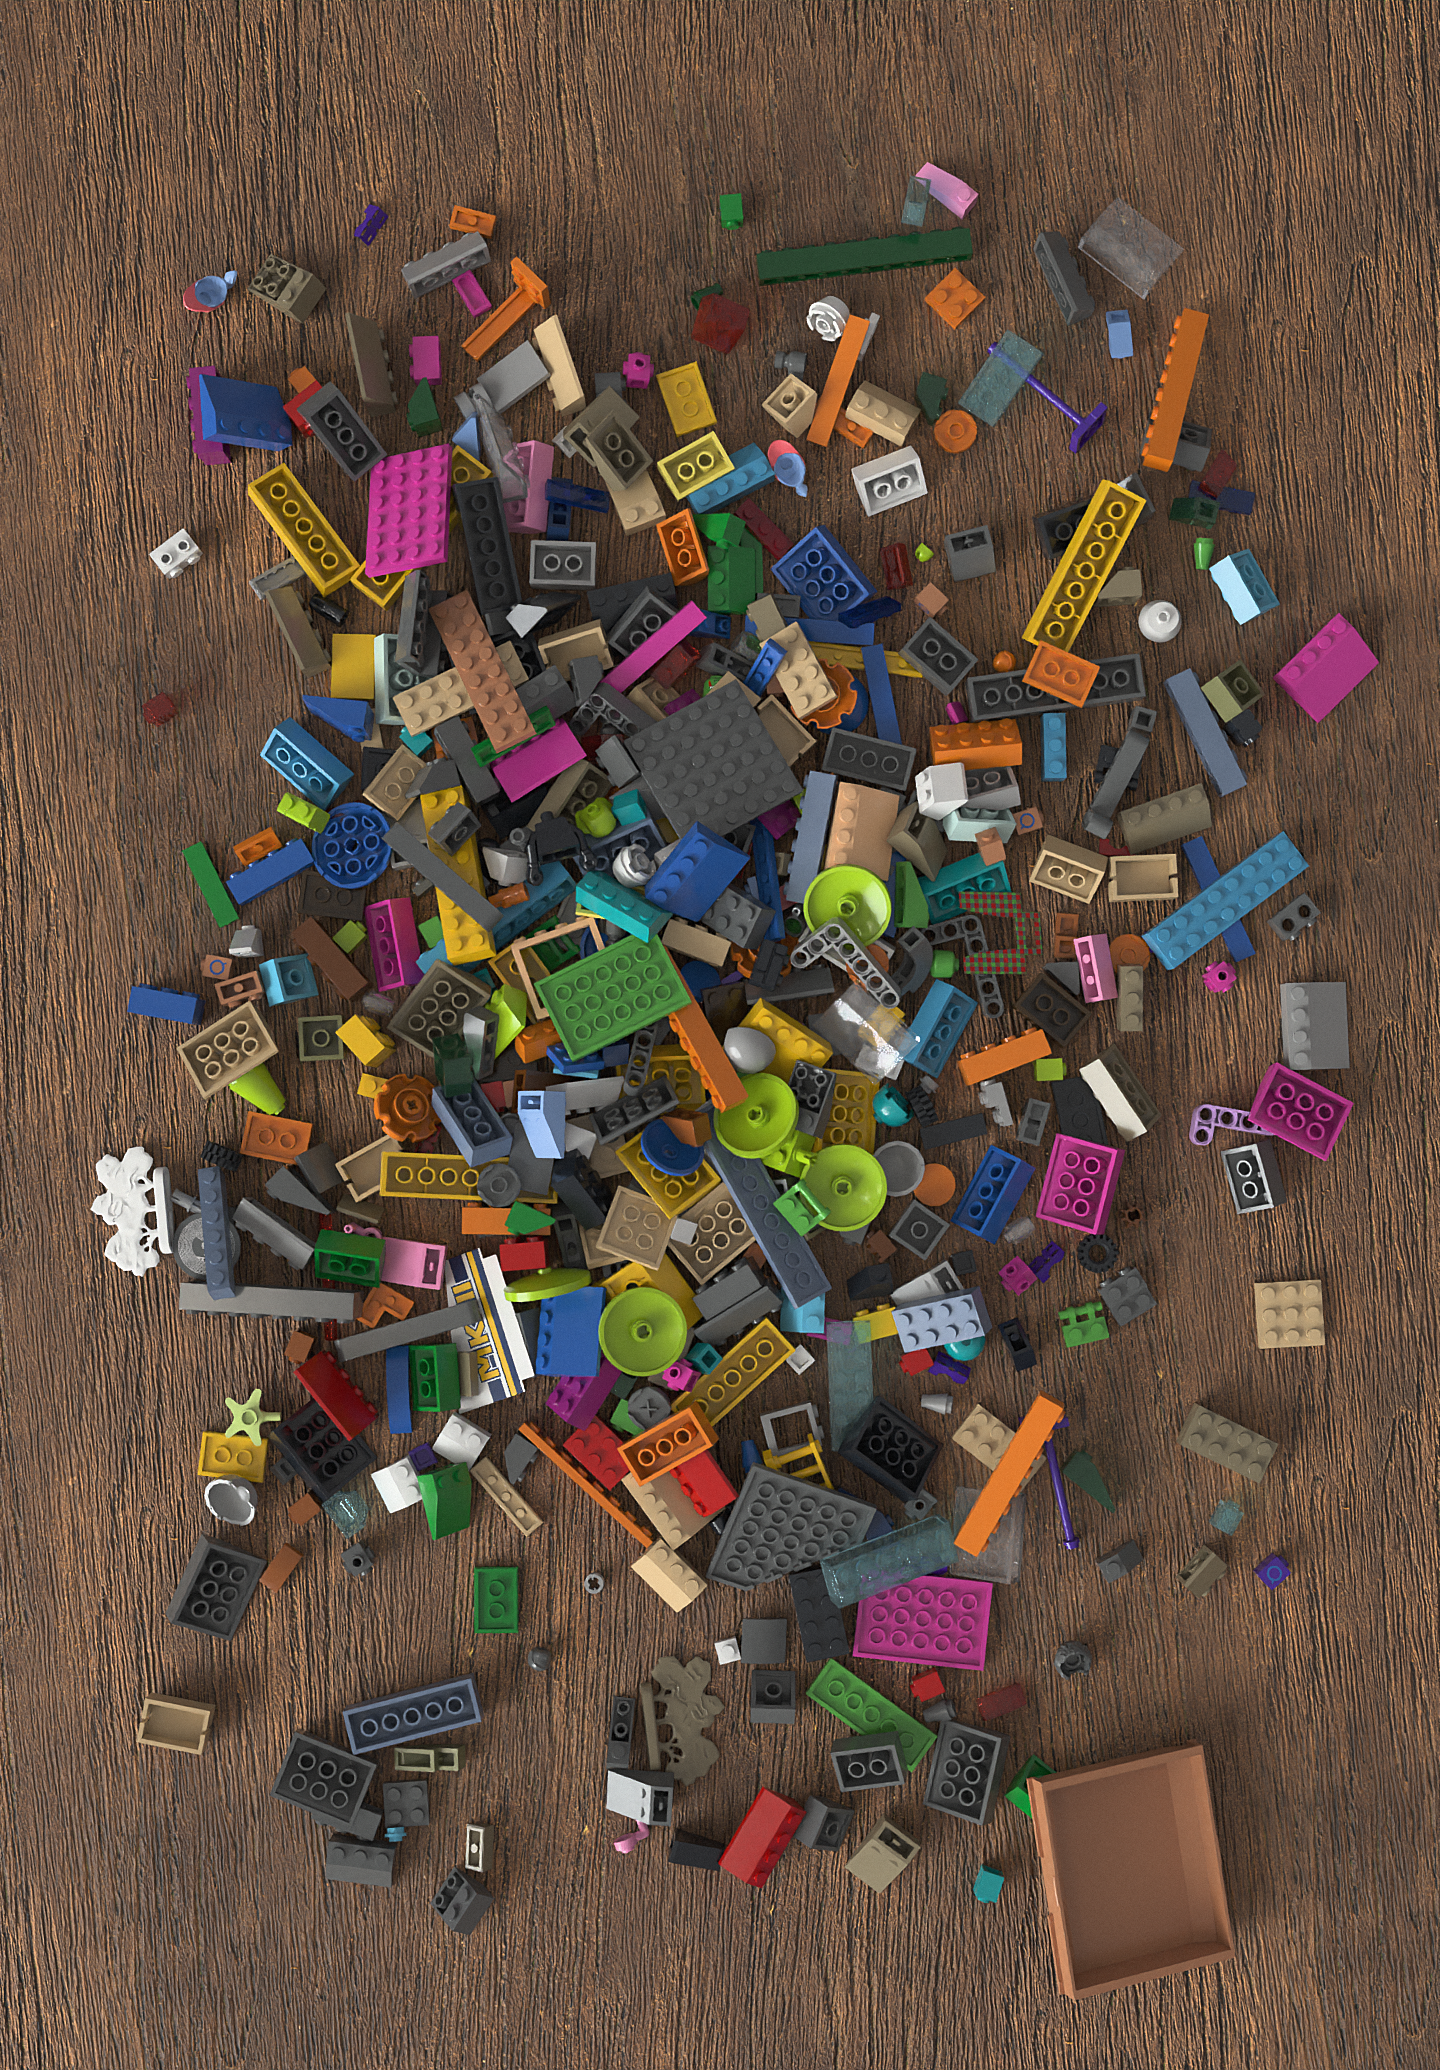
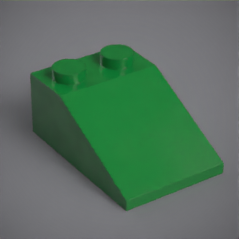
[417,1462,472,1540]

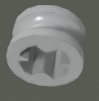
[584,1572,605,1594]

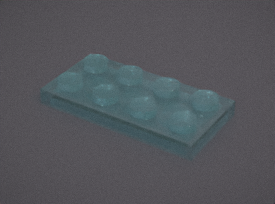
[958,329,1044,428]

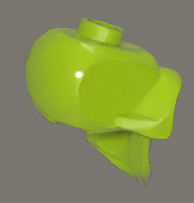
[575,797,616,838]

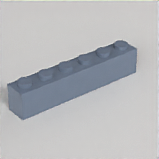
[1163,668,1247,798]
[783,771,838,904]
[198,1166,236,1300]

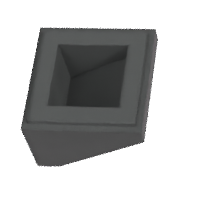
[270,1457,298,1485]

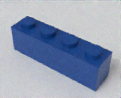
[226,838,315,906]

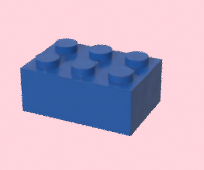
[127,983,206,1026]

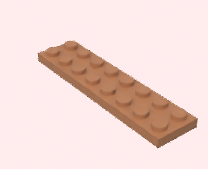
[429,590,537,753]

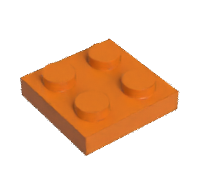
[925,268,985,330]

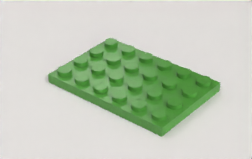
[534,934,692,1062]

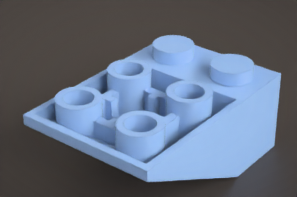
[518,1091,566,1158]

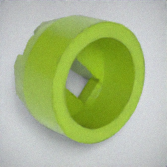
[915,543,934,562]

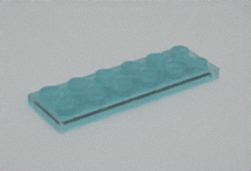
[826,1320,873,1451]

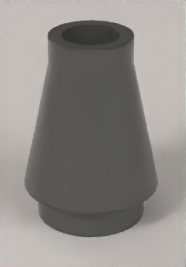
[923,1698,957,1723]

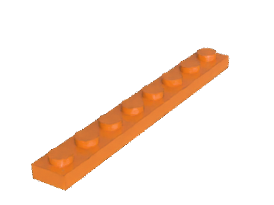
[518,1421,654,1548]

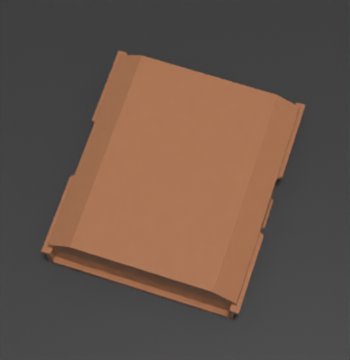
[1026,1739,1235,2000]

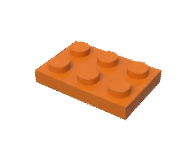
[1022,640,1100,708]
[240,1111,314,1165]

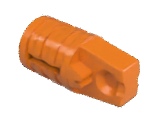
[488,882,530,909]

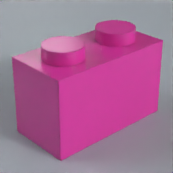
[409,336,442,386]

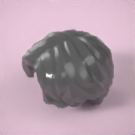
[1053,1641,1092,1680]

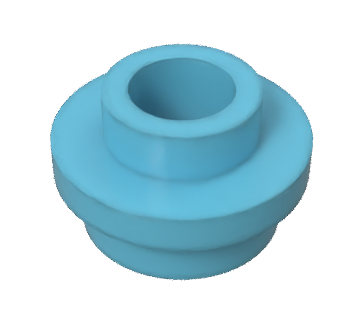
[384,1827,407,1842]

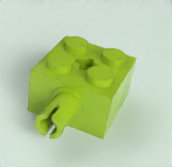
[760,1130,819,1178]

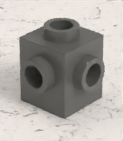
[340,1539,376,1577]

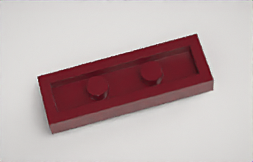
[733,498,794,560]

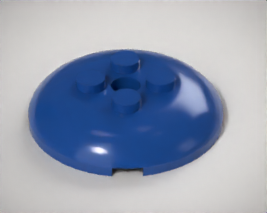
[312,802,393,889]

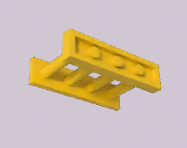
[763,1433,834,1490]

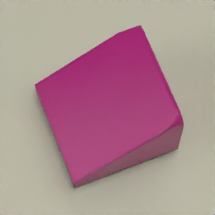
[945,701,968,725]

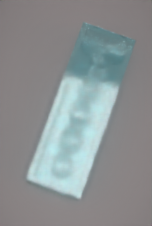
[820,1514,959,1609]

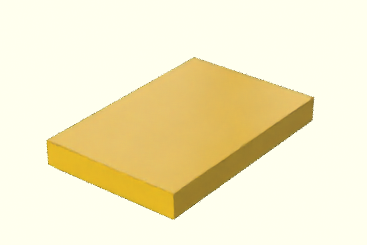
[656,361,717,437]
[331,634,377,700]
[197,1430,269,1483]

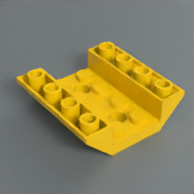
[590,1252,703,1330]

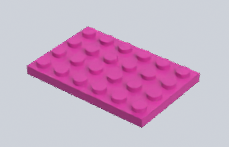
[365,443,452,578]
[852,1567,993,1671]

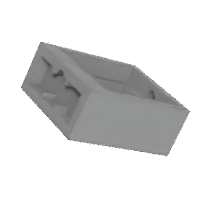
[760,1400,825,1457]

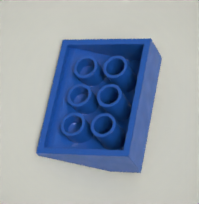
[199,374,292,451]
[771,525,878,621]
[645,821,750,922]
[535,1287,606,1377]

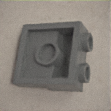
[1097,1266,1157,1327]

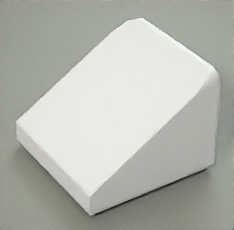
[552,426,577,458]
[670,1216,698,1245]

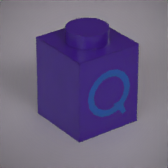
[1253,1553,1291,1590]

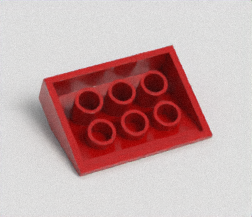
[293,1349,379,1441]

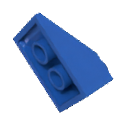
[302,695,375,742]

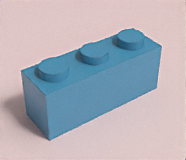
[1040,713,1067,782]

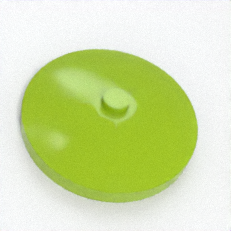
[803,864,892,950]
[713,1073,799,1159]
[799,1143,887,1231]
[503,1266,592,1302]
[598,1287,687,1376]

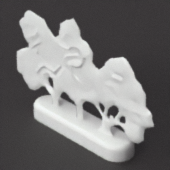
[91,1146,175,1277]

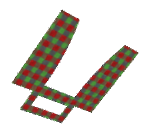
[959,891,1043,974]

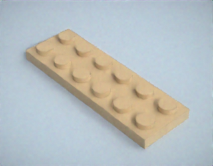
[392,641,529,737]

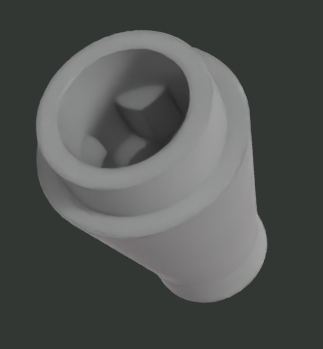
[921,1393,953,1415]

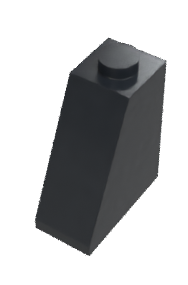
[668,1828,726,1871]

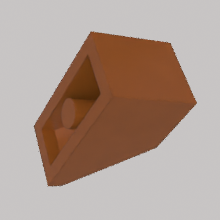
[662,1108,712,1147]

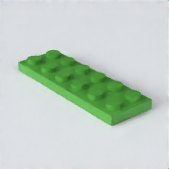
[805,1657,938,1772]

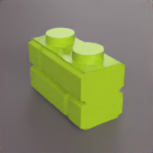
[277,792,330,834]

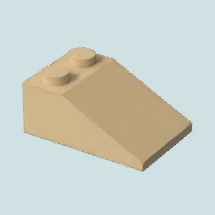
[604,469,666,536]

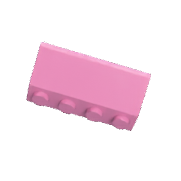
[502,440,554,534]

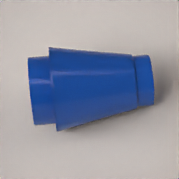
[741,1440,763,1473]

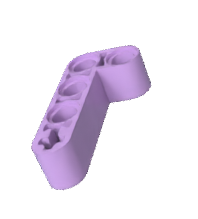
[1189,1104,1275,1145]

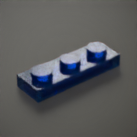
[838,596,901,629]

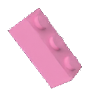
[1074,934,1118,1003]

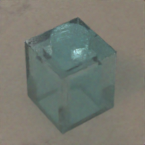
[1209,1499,1244,1536]

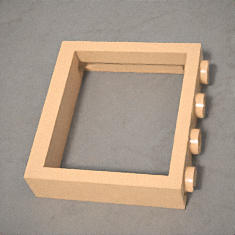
[510,916,605,1022]

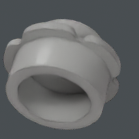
[920,1074,939,1094]

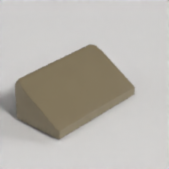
[336,1194,385,1224]
[457,1351,479,1397]
[465,1823,494,1872]

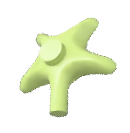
[225,1389,282,1446]

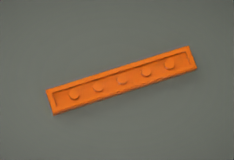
[806,314,870,448]

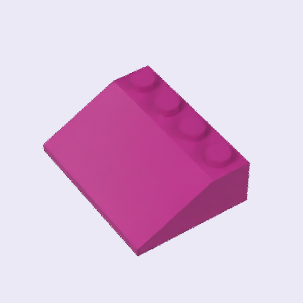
[1273,613,1379,723]
[489,718,587,802]
[1248,1062,1354,1161]
[1036,1133,1125,1235]

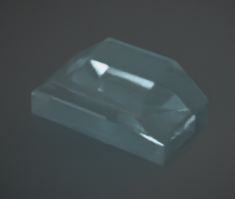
[321,1490,370,1540]

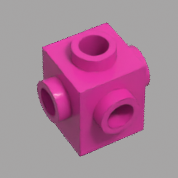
[622,352,654,389]
[1201,961,1237,993]
[998,1256,1038,1296]
[662,1358,701,1392]

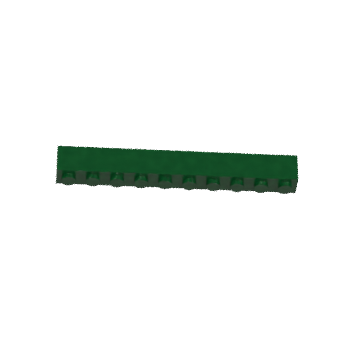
[756,226,973,286]

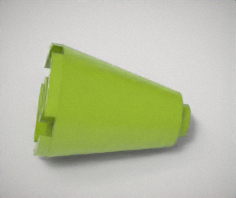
[227,1062,286,1115]

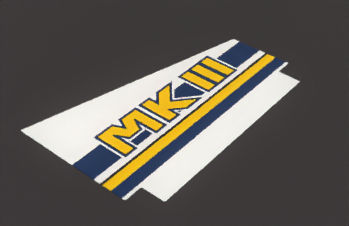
[445,1248,535,1414]

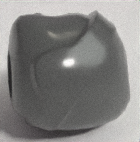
[528,1647,551,1671]

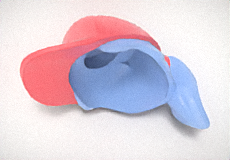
[183,270,237,313]
[768,440,808,497]

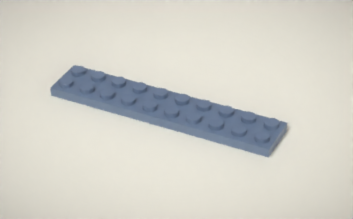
[697,1103,832,1309]

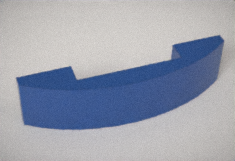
[386,1345,413,1434]

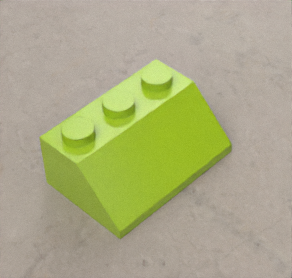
[483,984,527,1060]

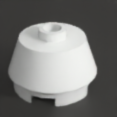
[807,296,850,341]
[1138,600,1181,642]
[612,844,656,888]

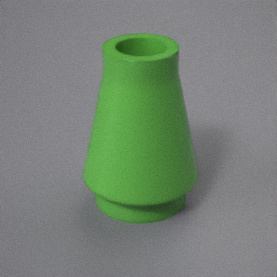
[1194,538,1215,570]

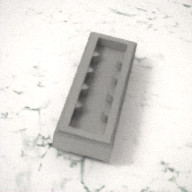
[249,556,307,601]

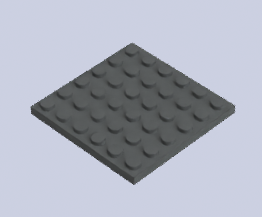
[623,679,803,840]

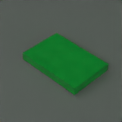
[474,1566,519,1633]

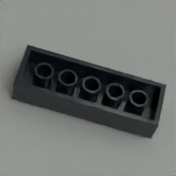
[451,476,522,616]

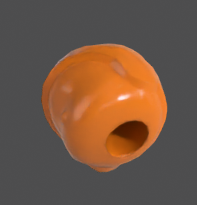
[992,650,1016,673]

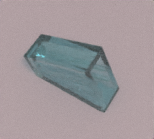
[901,175,931,227]

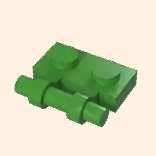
[1058,1301,1109,1348]

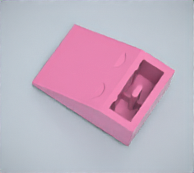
[381,1237,448,1290]

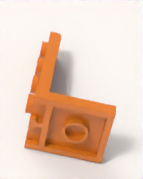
[462,256,551,362]

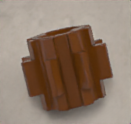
[1119,1202,1146,1228]

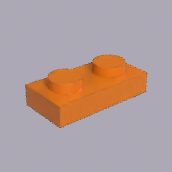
[449,205,497,239]
[233,827,283,866]

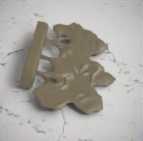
[640,1656,725,1786]

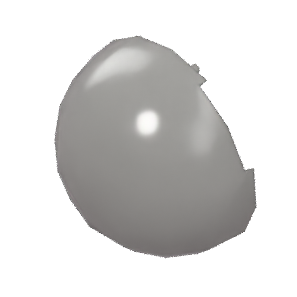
[723,1027,776,1074]
[873,1141,925,1197]
[204,1474,258,1526]

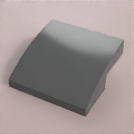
[294,1142,344,1196]
[741,1617,787,1664]

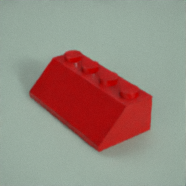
[669,1449,739,1518]
[718,1787,806,1889]

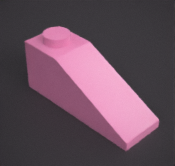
[913,162,979,220]

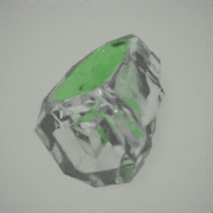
[730,631,763,662]

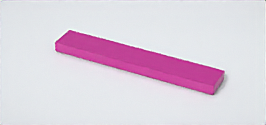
[595,600,707,693]

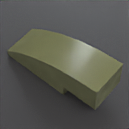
[394,1744,466,1772]

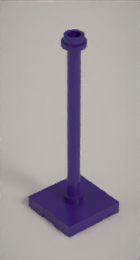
[987,341,1108,454]
[1018,1415,1080,1549]

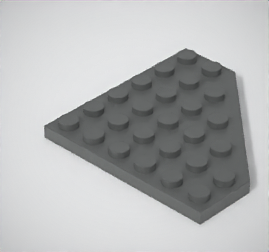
[705,1462,877,1591]

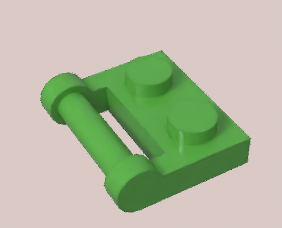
[773,1178,831,1237]

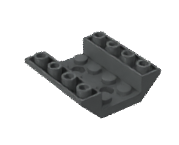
[395,570,453,678]

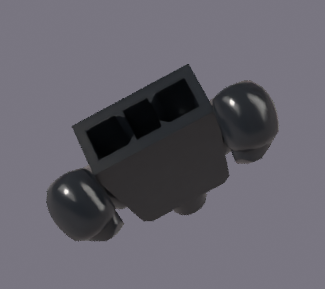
[525,811,598,886]

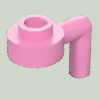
[344,1222,383,1239]
[614,1820,650,1853]

